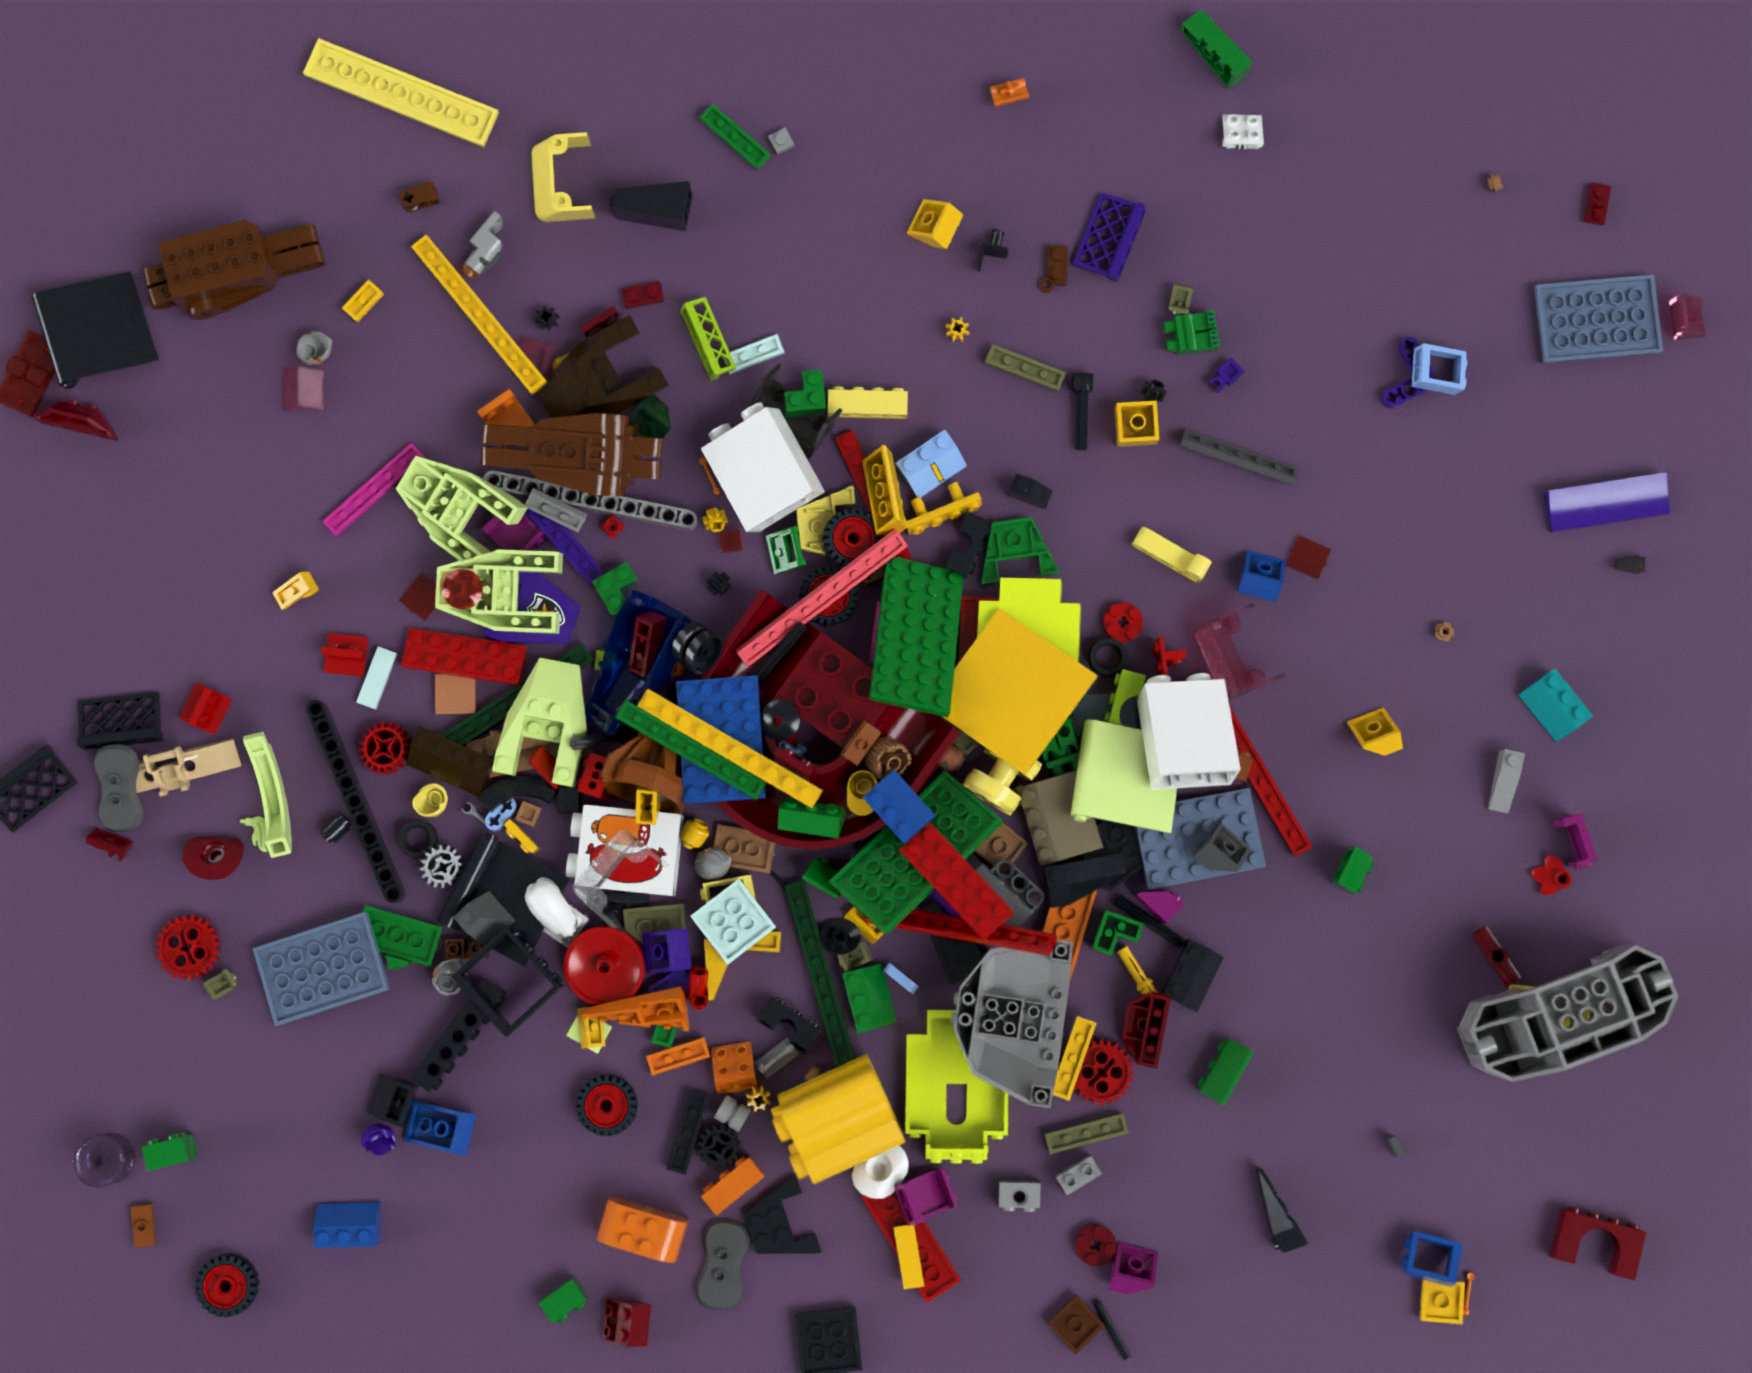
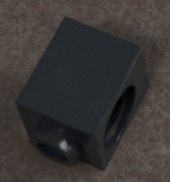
[558,785,581,813]

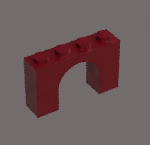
[1549,1206,1647,1281]

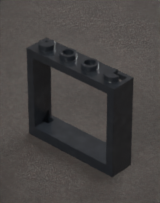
[451,926,564,1037]

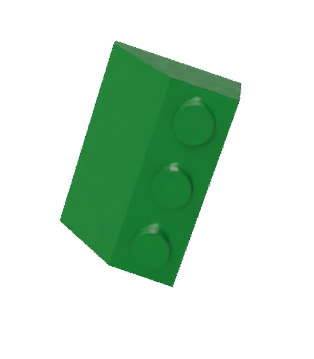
[778,798,846,838]
[842,963,897,1033]
[1197,1038,1254,1106]

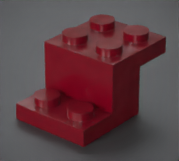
[773,747,817,783]

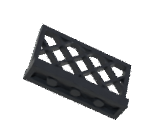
[77,692,163,750]
[0,744,78,833]

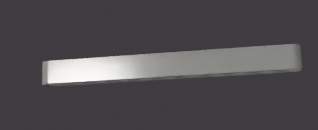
[483,471,698,531]

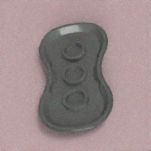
[94,744,144,832]
[695,1218,750,1310]

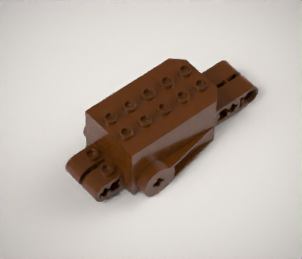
[142,220,325,320]
[480,413,663,497]

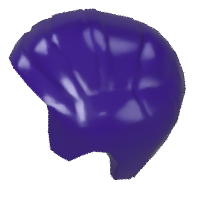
[361,1123,396,1156]

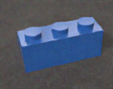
[863,770,936,844]
[313,1202,381,1248]

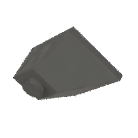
[1194,823,1251,872]
[453,891,516,947]

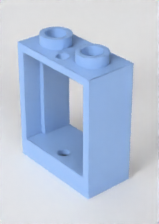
[1412,343,1467,395]

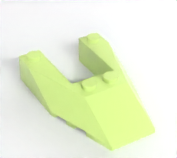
[396,456,528,561]
[435,549,563,634]
[492,658,587,788]

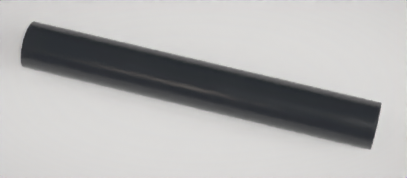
[1094,1301,1131,1360]

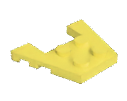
[796,486,855,556]

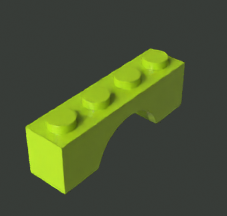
[1104,669,1146,726]

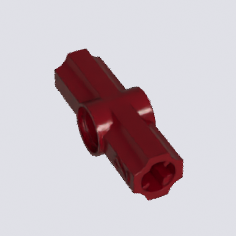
[1472,926,1521,987]

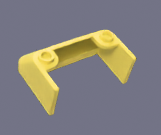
[532,132,595,222]

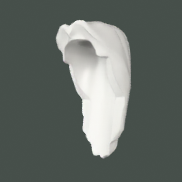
[525,877,576,937]

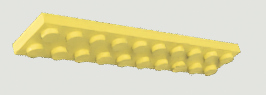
[303,38,499,148]

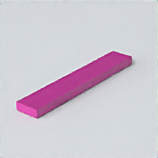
[322,442,426,537]

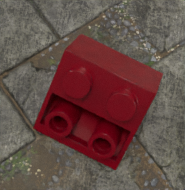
[602,1298,651,1348]

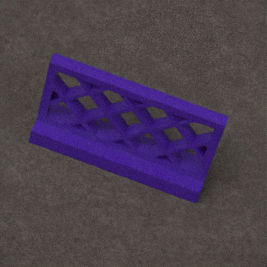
[1073,192,1146,282]

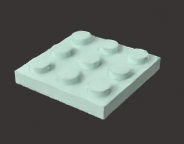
[690,879,776,965]

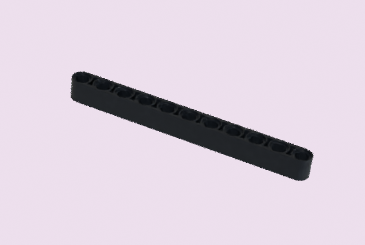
[306,700,405,903]

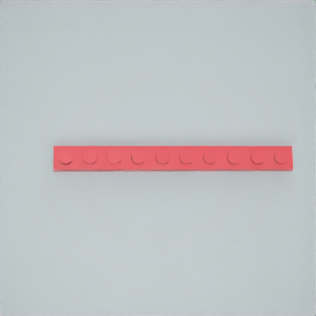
[735,529,908,667]

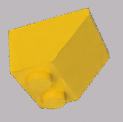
[906,199,964,249]

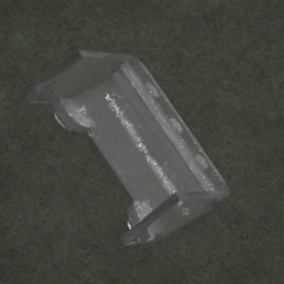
[574,830,670,928]

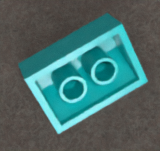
[1518,668,1593,742]

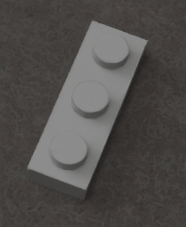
[525,488,587,532]

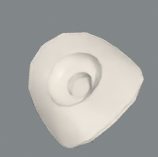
[852,1145,909,1199]

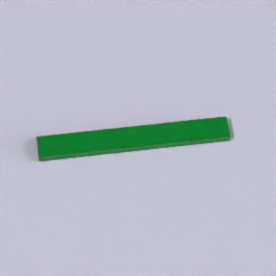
[615,700,767,800]

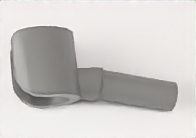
[462,802,486,825]

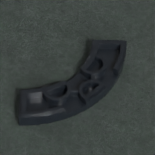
[476,776,561,813]

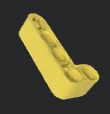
[1132,527,1212,583]

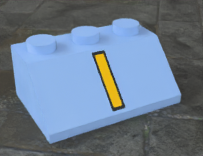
[896,430,967,498]

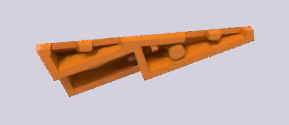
[580,986,689,1031]

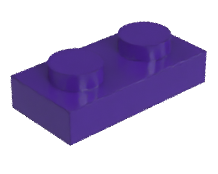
[648,970,689,993]

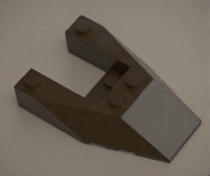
[536,315,669,417]

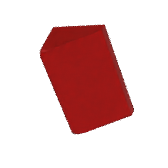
[529,745,560,789]

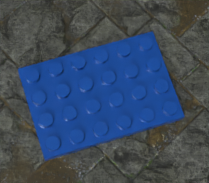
[676,676,766,804]

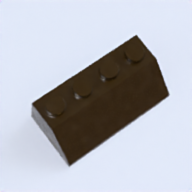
[406,726,494,797]

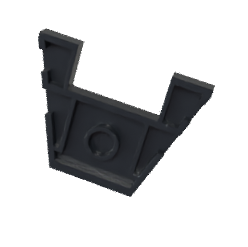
[744,1175,821,1254]

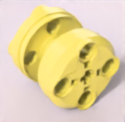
[963,748,1042,816]

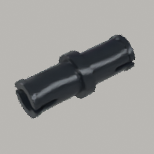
[608,892,649,908]

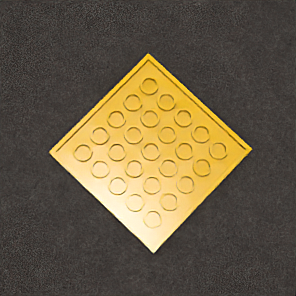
[941,608,1098,775]

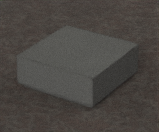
[1385,1135,1405,1158]

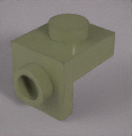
[1168,283,1193,316]
[837,941,873,972]
[203,968,237,1002]

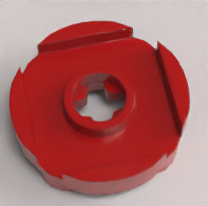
[1103,602,1143,643]

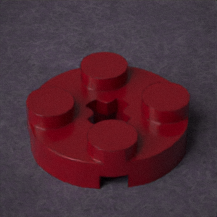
[1075,1224,1116,1266]

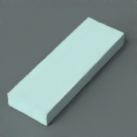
[723,334,785,375]
[356,646,398,710]

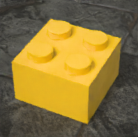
[1115,401,1159,447]

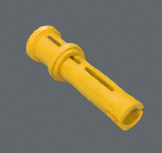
[1117,945,1158,995]

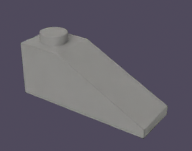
[1488,749,1525,814]

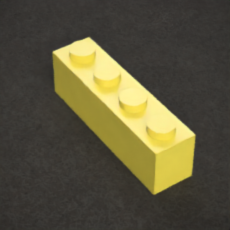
[828,387,908,419]

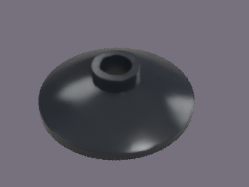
[760,700,800,741]
[820,919,860,955]

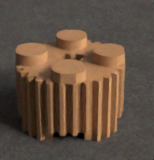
[864,736,912,780]

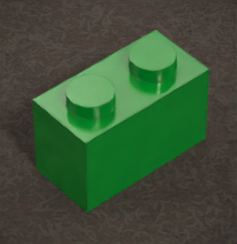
[538,1277,588,1324]

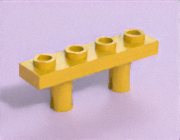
[906,482,982,535]

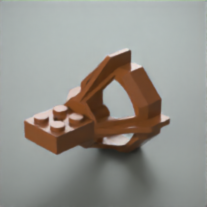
[602,695,685,815]

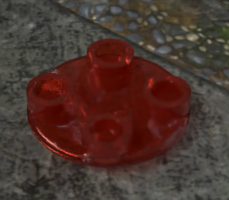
[442,569,484,610]

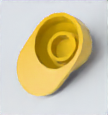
[847,770,879,816]

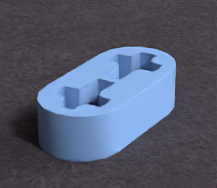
[485,798,517,832]
[883,962,919,994]

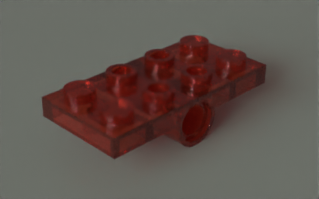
[0,329,55,418]

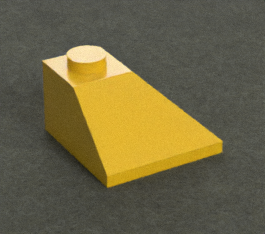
[1347,707,1403,756]

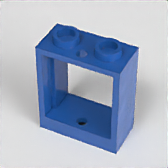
[1401,1231,1463,1287]

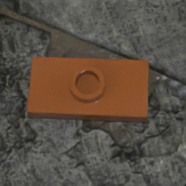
[840,721,881,766]
[130,1204,157,1248]

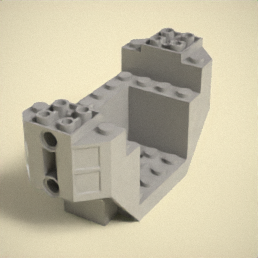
[1457,945,1678,1082]

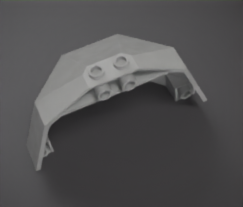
[951,940,1073,1108]

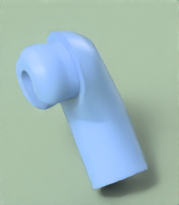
[778,741,807,758]

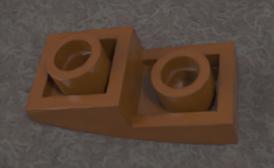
[445,938,489,960]

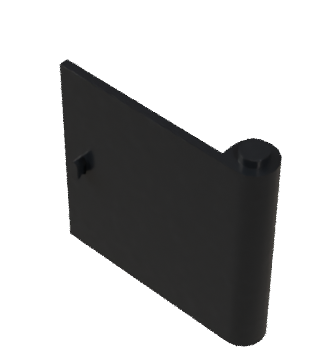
[31,271,159,389]
[437,832,570,966]

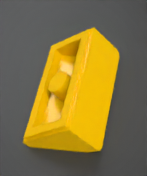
[844,906,884,945]
[577,1007,606,1049]

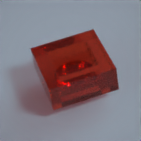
[720,530,743,553]

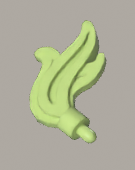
[240,816,267,852]

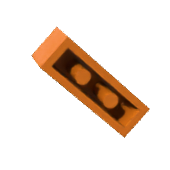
[701,1156,765,1216]

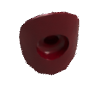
[182,836,244,880]

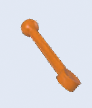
[699,457,721,495]
[1463,1272,1475,1316]

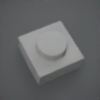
[768,127,795,155]

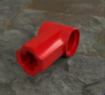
[685,966,709,1010]

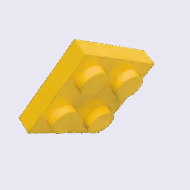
[1420,1280,1465,1324]

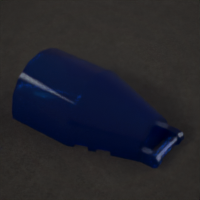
[585,589,694,737]

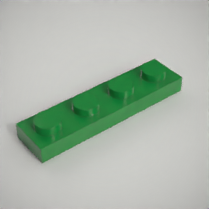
[699,103,771,171]

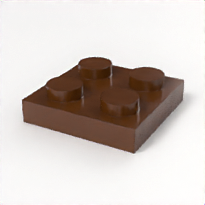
[1047,1294,1105,1355]

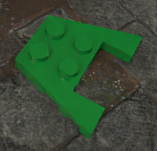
[981,517,1059,585]

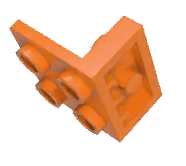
[477,389,535,447]
[711,1041,758,1095]

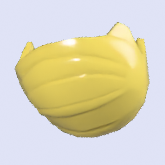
[412,783,448,817]

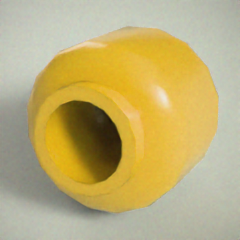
[679,818,709,849]

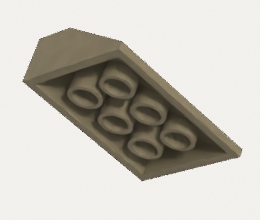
[1017,771,1103,866]

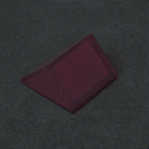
[1669,293,1706,340]
[283,366,323,411]

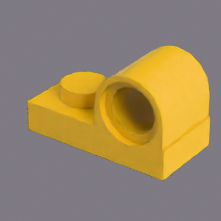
[272,571,319,610]

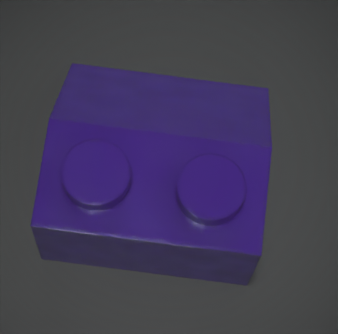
[642,928,692,974]

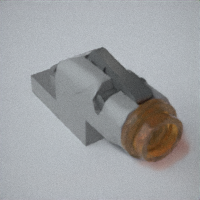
[461,211,504,281]

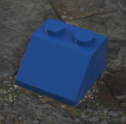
[1238,550,1286,602]

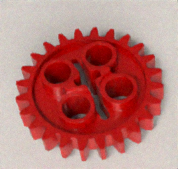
[154,915,222,980]
[1073,1038,1135,1106]

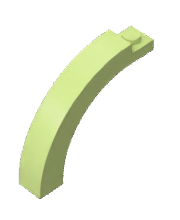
[243,732,292,858]

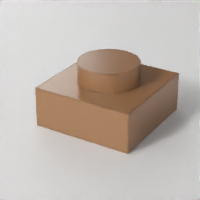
[515,801,542,827]

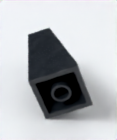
[610,181,693,232]

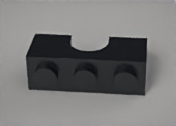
[945,512,991,579]
[756,996,821,1054]

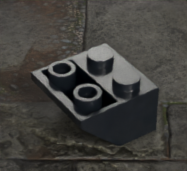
[366,1073,419,1127]

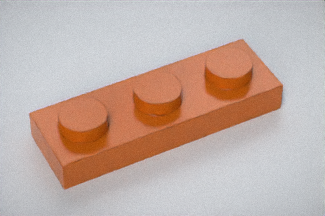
[646,1037,711,1076]

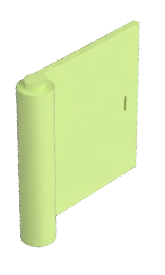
[1070,720,1177,833]

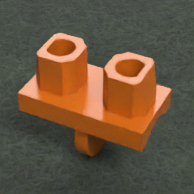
[990,78,1029,107]

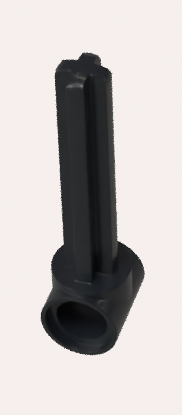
[1072,373,1093,451]
[569,724,639,750]

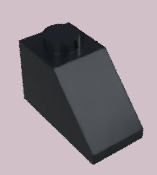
[1009,473,1052,510]

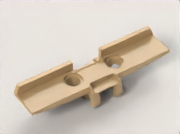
[136,738,242,797]

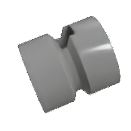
[714,1095,752,1132]

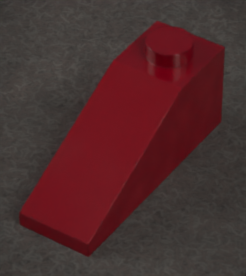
[628,610,667,678]

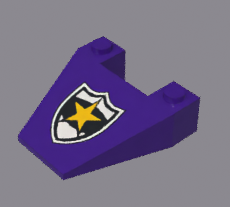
[483,572,582,644]

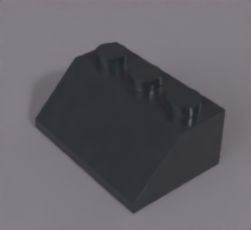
[1161,939,1224,1012]

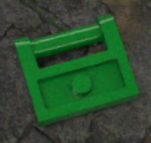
[766,526,807,574]

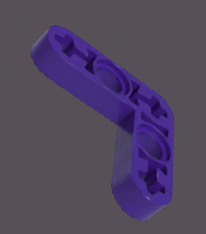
[1382,337,1436,408]

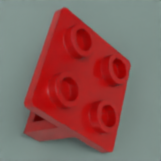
[321,633,369,677]
[1152,636,1186,676]
[179,683,232,735]

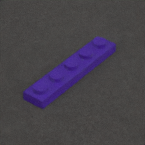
[526,509,606,587]

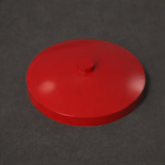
[564,926,645,1006]

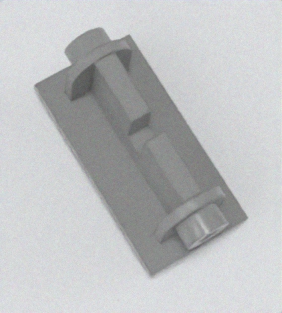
[755,1038,799,1078]

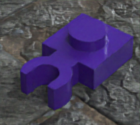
[1208,358,1245,393]

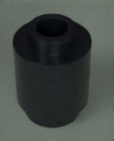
[322,813,352,843]

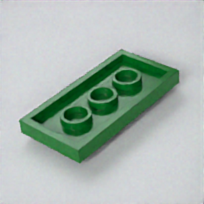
[362,905,444,967]

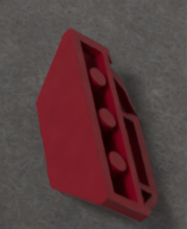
[34,400,118,441]
[1122,991,1171,1069]

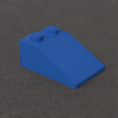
[404,1100,476,1155]

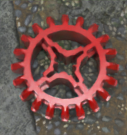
[358,721,412,775]

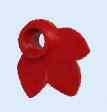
[1531,855,1572,896]

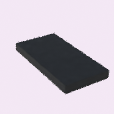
[919,902,983,984]

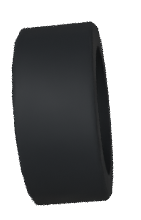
[1088,638,1127,677]
[398,820,438,858]

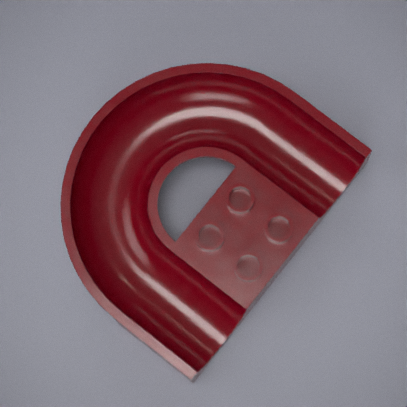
[701,589,962,849]

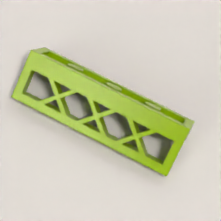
[680,297,736,381]

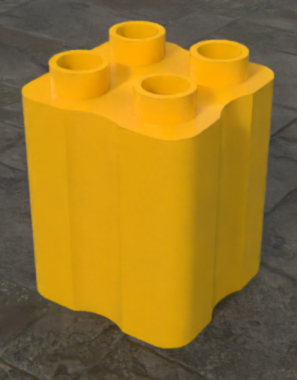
[771,1054,905,1184]

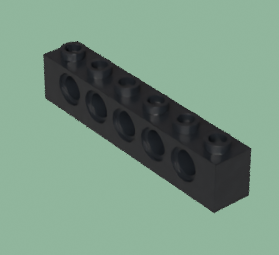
[409,978,506,1092]

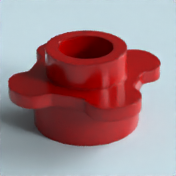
[601,515,625,539]

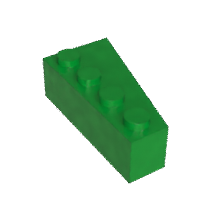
[1180,10,1253,90]

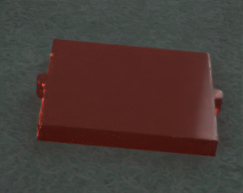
[1286,535,1331,579]
[399,573,436,621]

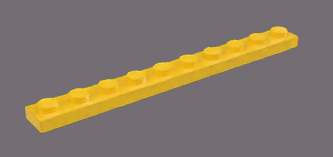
[411,234,547,395]
[637,689,823,808]

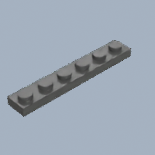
[1180,429,1298,485]

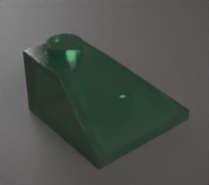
[629,394,671,440]

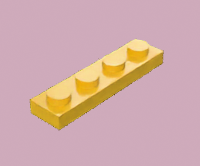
[1053,1016,1097,1101]

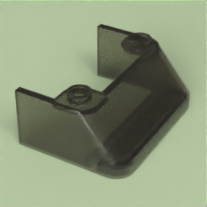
[749,363,843,460]

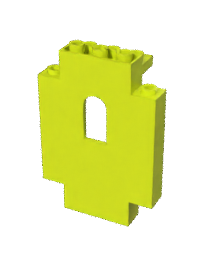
[977,578,1081,662]
[905,1009,1008,1164]

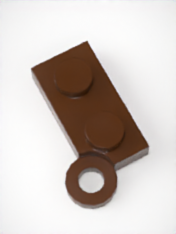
[1039,245,1068,293]

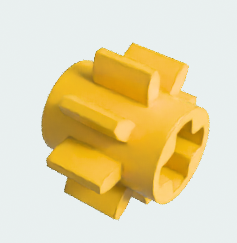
[946,317,969,342]
[702,507,728,533]
[746,1085,771,1112]

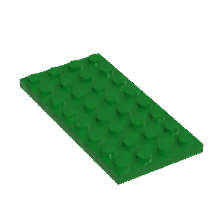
[869,556,963,717]
[829,771,1003,935]

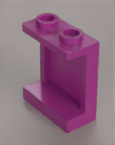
[482,515,546,551]
[1552,813,1598,870]
[894,1167,958,1226]

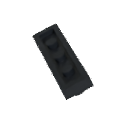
[666,1089,710,1175]

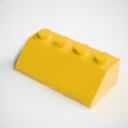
[862,445,907,535]

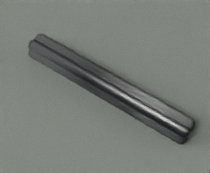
[752,622,808,685]
[1114,896,1185,948]

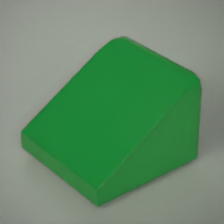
[385,955,412,970]

